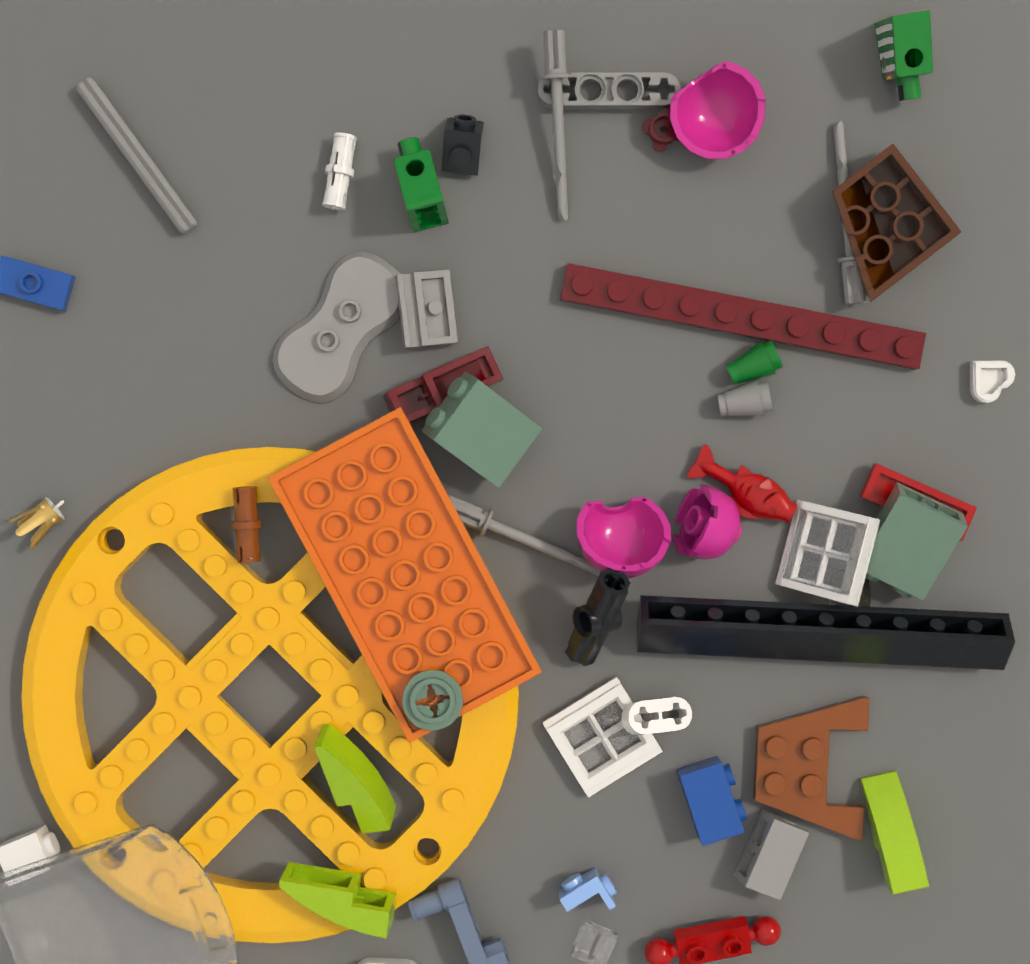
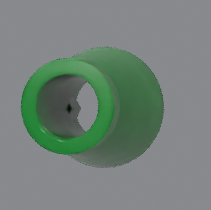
[726,340,783,385]

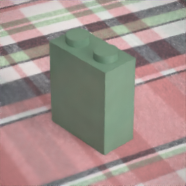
[422,371,543,488]
[865,482,968,600]

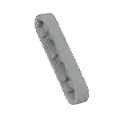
[537,72,681,110]

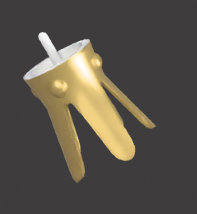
[8,497,65,550]

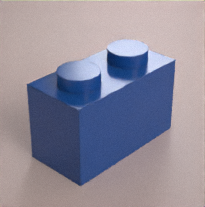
[676,756,747,846]

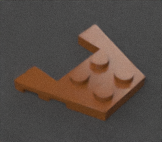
[753,696,870,840]

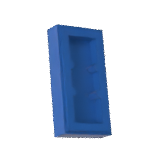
[0,255,75,312]

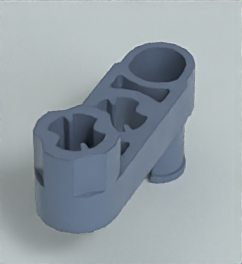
[408,877,511,964]

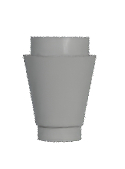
[718,380,773,416]

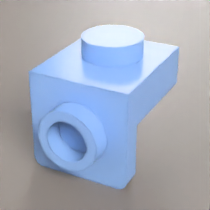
[558,867,618,912]

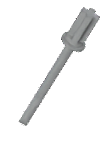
[541,30,571,220]
[833,121,867,306]
[450,495,600,576]

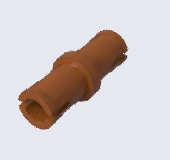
[232,486,262,563]

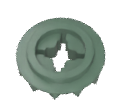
[402,670,463,731]

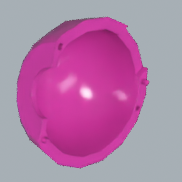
[670,61,766,159]
[577,497,671,578]

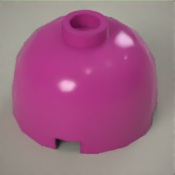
[673,484,742,560]

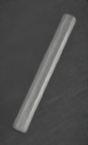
[76,77,197,234]

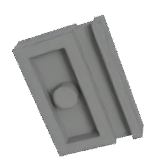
[395,269,458,349]

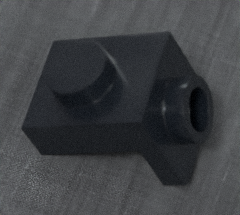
[441,114,484,176]

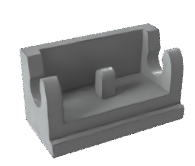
[733,809,809,900]

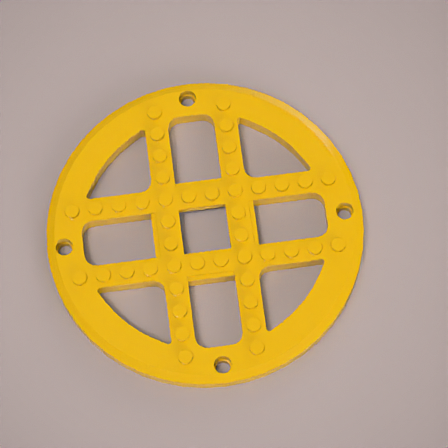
[21,447,519,943]

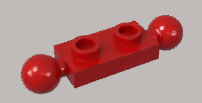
[644,916,781,964]

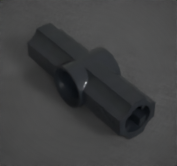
[565,569,631,666]

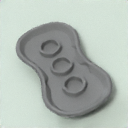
[272,251,400,403]

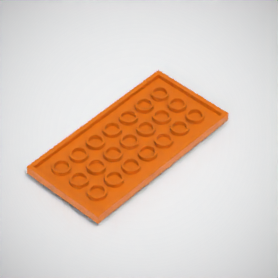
[268,407,542,743]

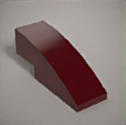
[383,346,503,423]

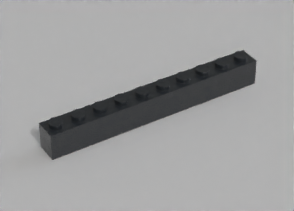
[636,595,1015,670]

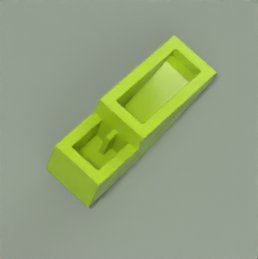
[314,724,397,834]
[860,770,929,895]
[279,862,396,939]

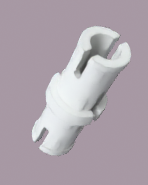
[322,132,357,211]

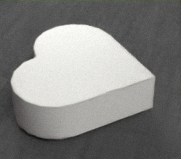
[970,360,1015,403]

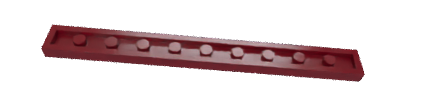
[560,263,926,370]

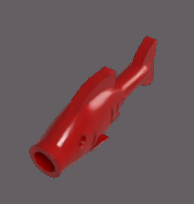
[687,444,798,524]

